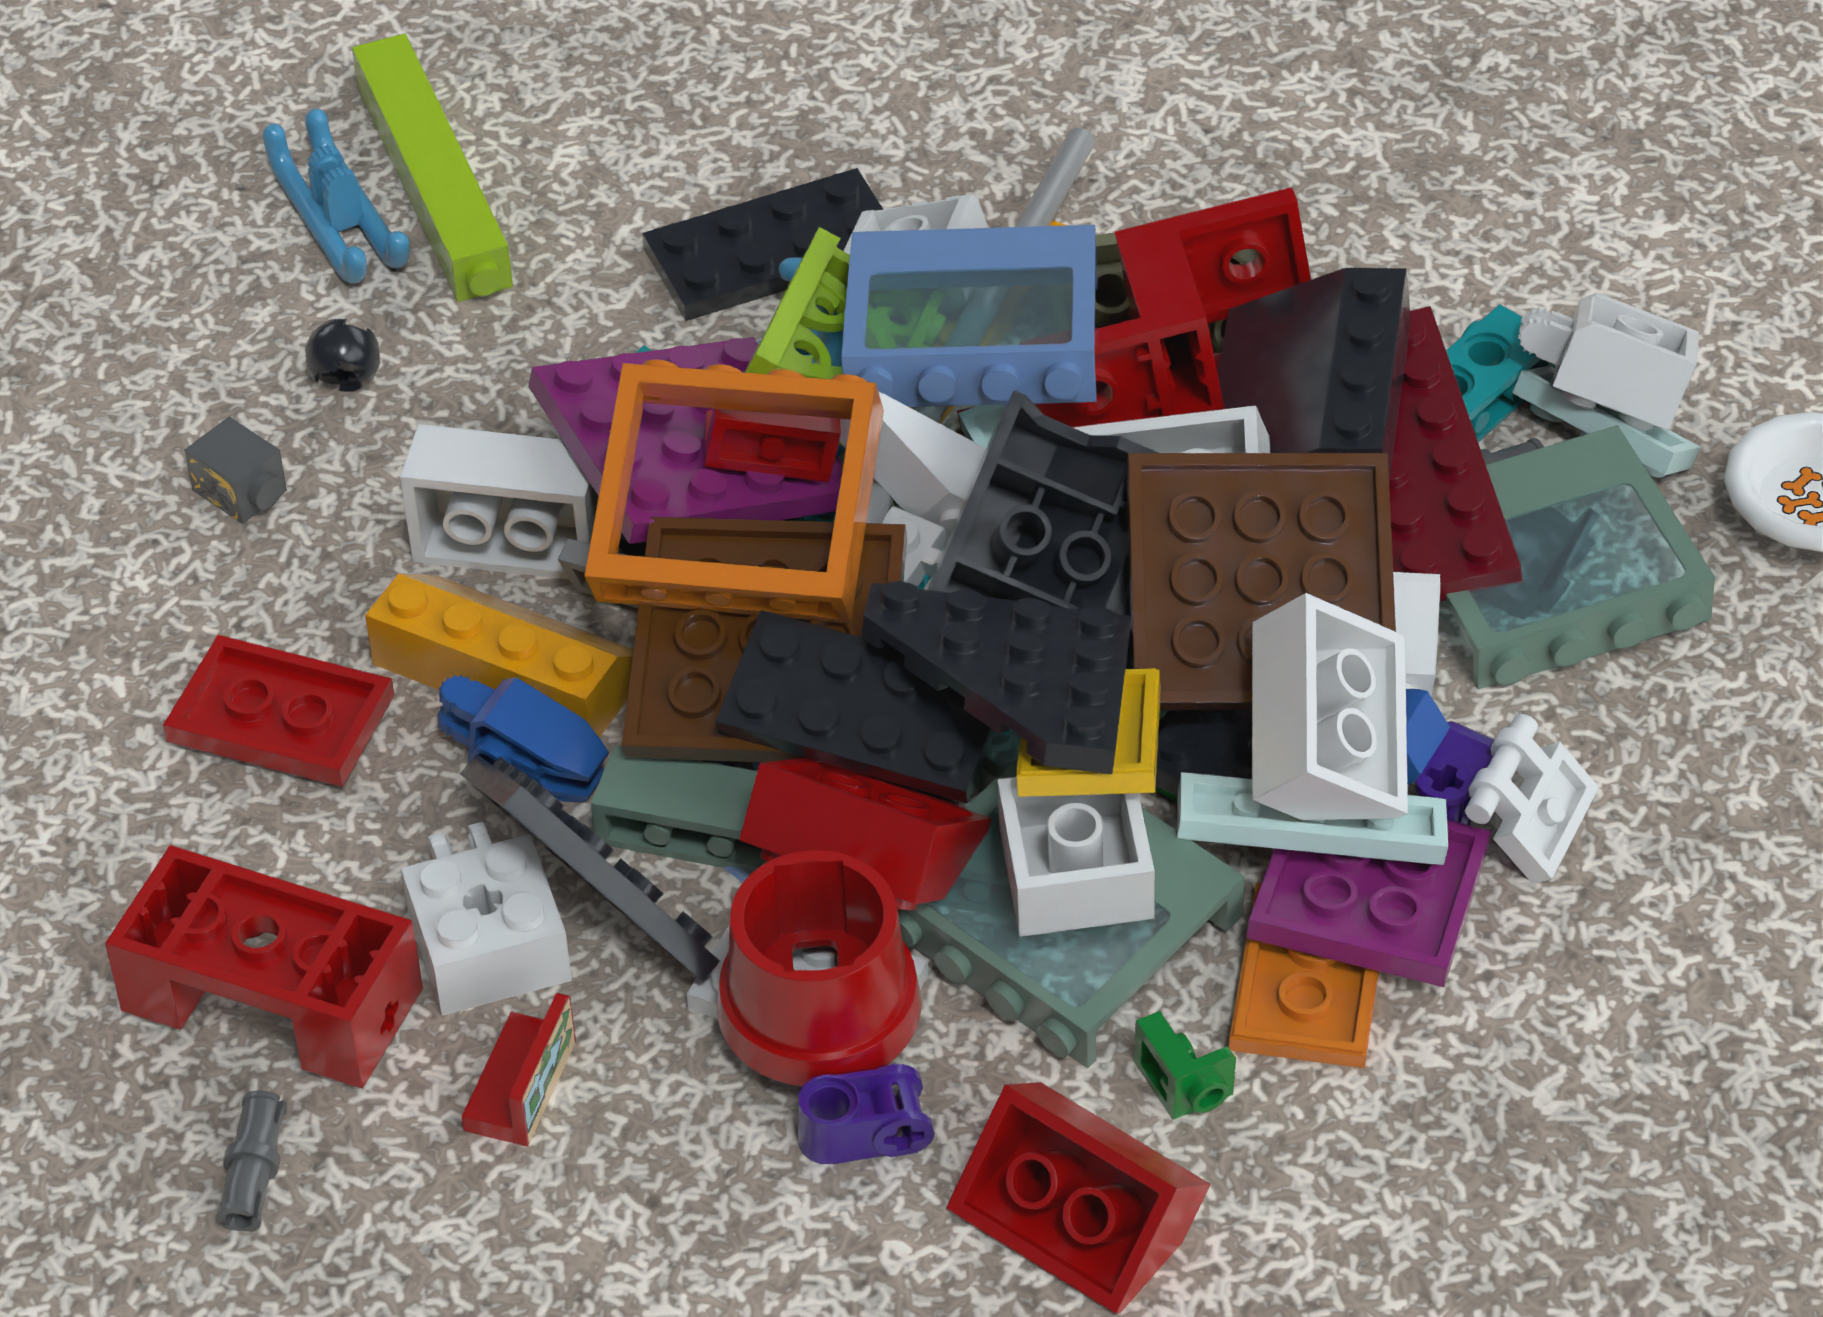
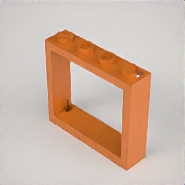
[585,359,884,623]

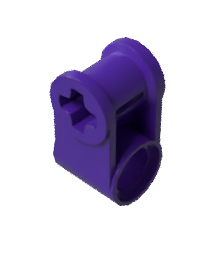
[1414,721,1495,825]
[798,1064,935,1164]

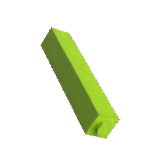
[352,33,513,302]

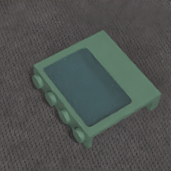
[1445,425,1715,689]
[897,758,1244,1068]

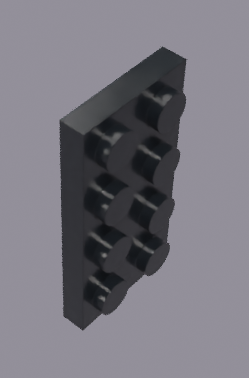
[642,168,883,321]
[715,610,995,804]

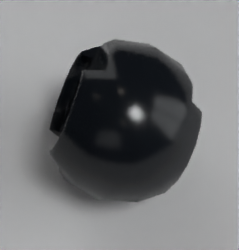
[305,319,381,392]

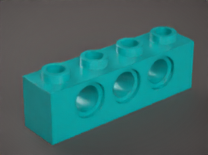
[1446,304,1555,443]

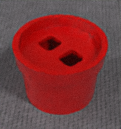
[717,850,922,1086]

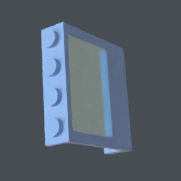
[841,225,1098,407]

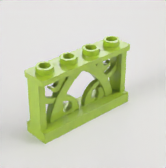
[745,227,947,446]

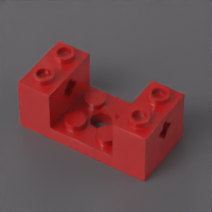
[105,845,423,1089]

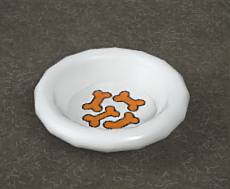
[1724,412,1823,552]

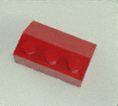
[739,758,992,911]
[946,1082,1211,1314]

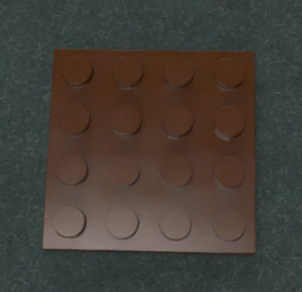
[1126,453,1396,710]
[622,517,907,762]

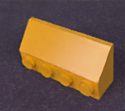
[365,573,633,738]

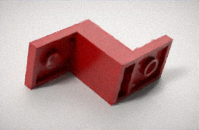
[1034,187,1311,427]

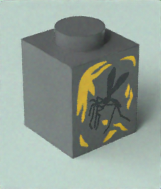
[184,416,287,524]

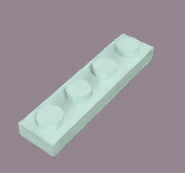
[1177,772,1448,865]

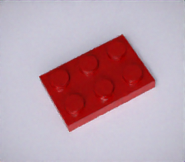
[163,635,395,787]

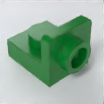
[1134,1011,1236,1120]

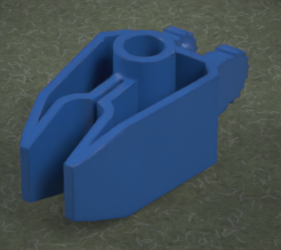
[437,675,609,802]

